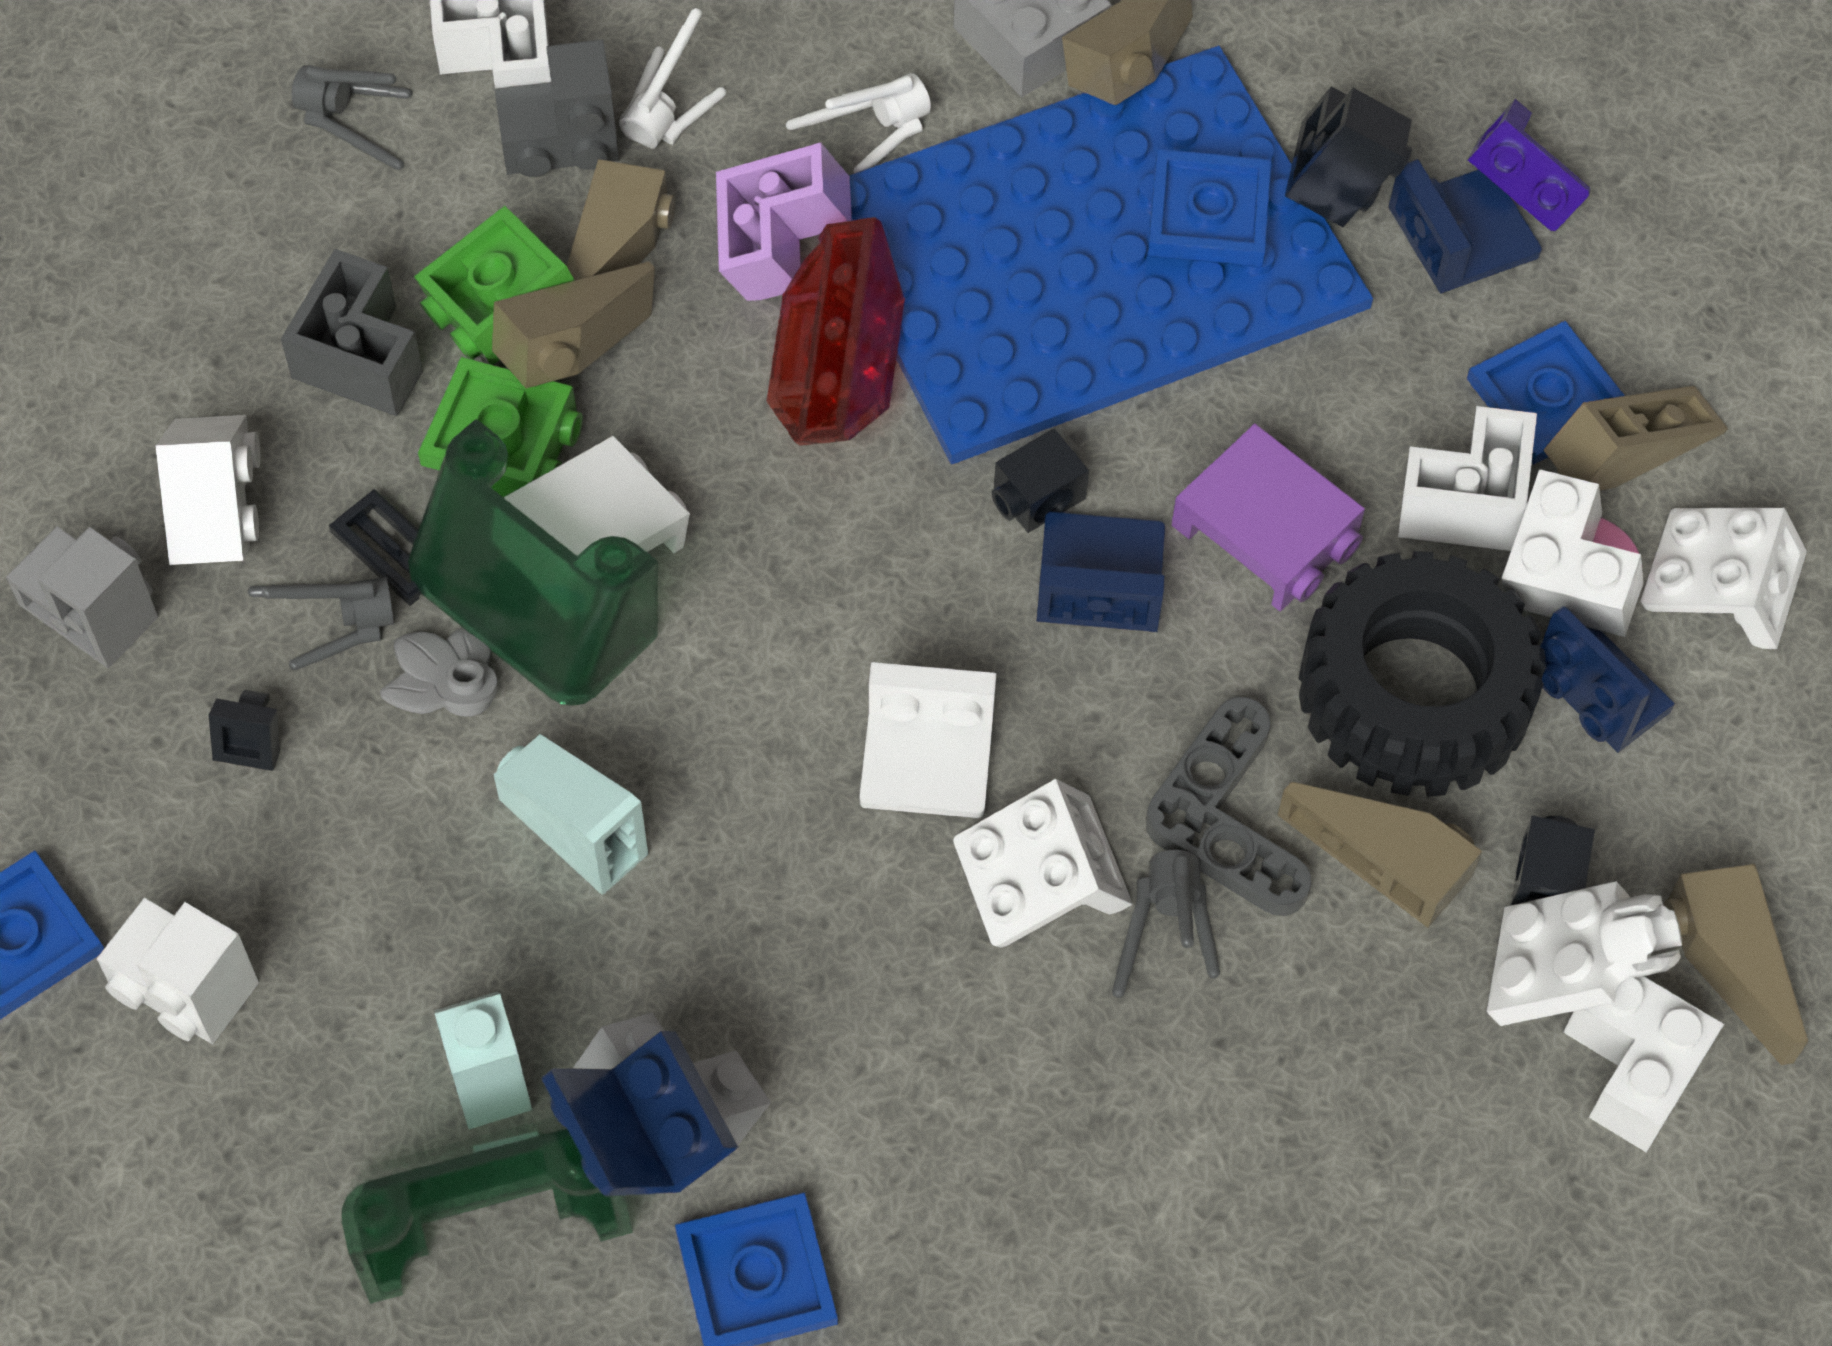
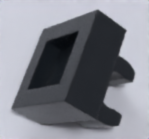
[208,689,280,771]

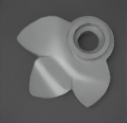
[380,628,498,717]

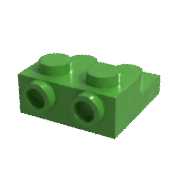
[414,206,574,365]
[418,357,583,499]

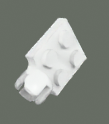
[1487,881,1682,1026]

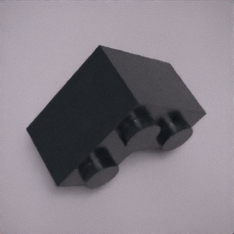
[1285,86,1412,227]

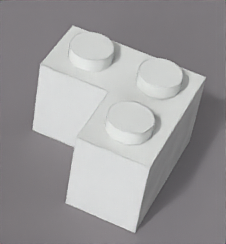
[430,0,551,89]
[1398,406,1537,551]
[156,415,260,565]
[1502,469,1643,637]
[97,898,259,1045]
[1563,976,1724,1152]

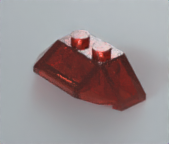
[766,217,905,446]

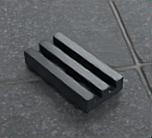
[329,489,455,606]

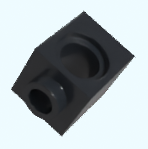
[991,428,1089,533]
[1511,815,1595,905]

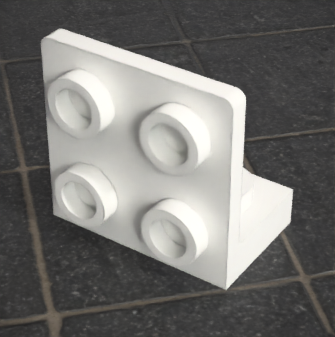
[1641,508,1807,649]
[860,662,996,818]
[953,779,1133,947]

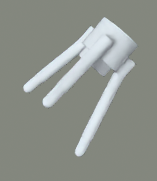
[619,8,726,149]
[786,73,931,174]

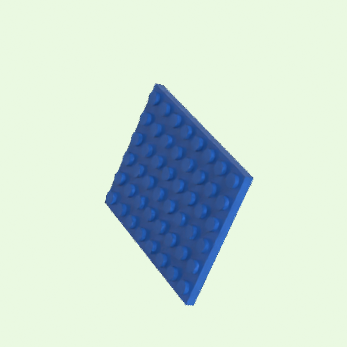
[830,46,1373,465]

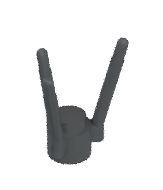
[292,65,412,170]
[248,577,394,670]
[1112,850,1220,998]

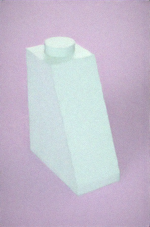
[494,734,648,895]
[434,992,532,1129]

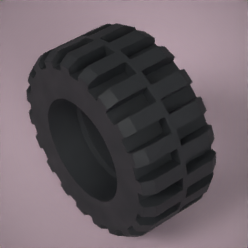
[1298,551,1546,797]

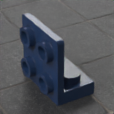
[1388,159,1542,294]
[1036,512,1165,632]
[1541,606,1675,753]
[542,1031,739,1196]

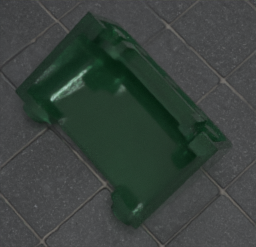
[408,419,658,706]
[342,1116,633,1304]

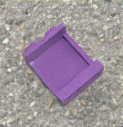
[1171,423,1365,612]

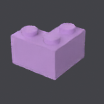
[716,143,852,301]

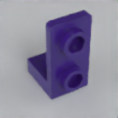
[1468,99,1591,231]

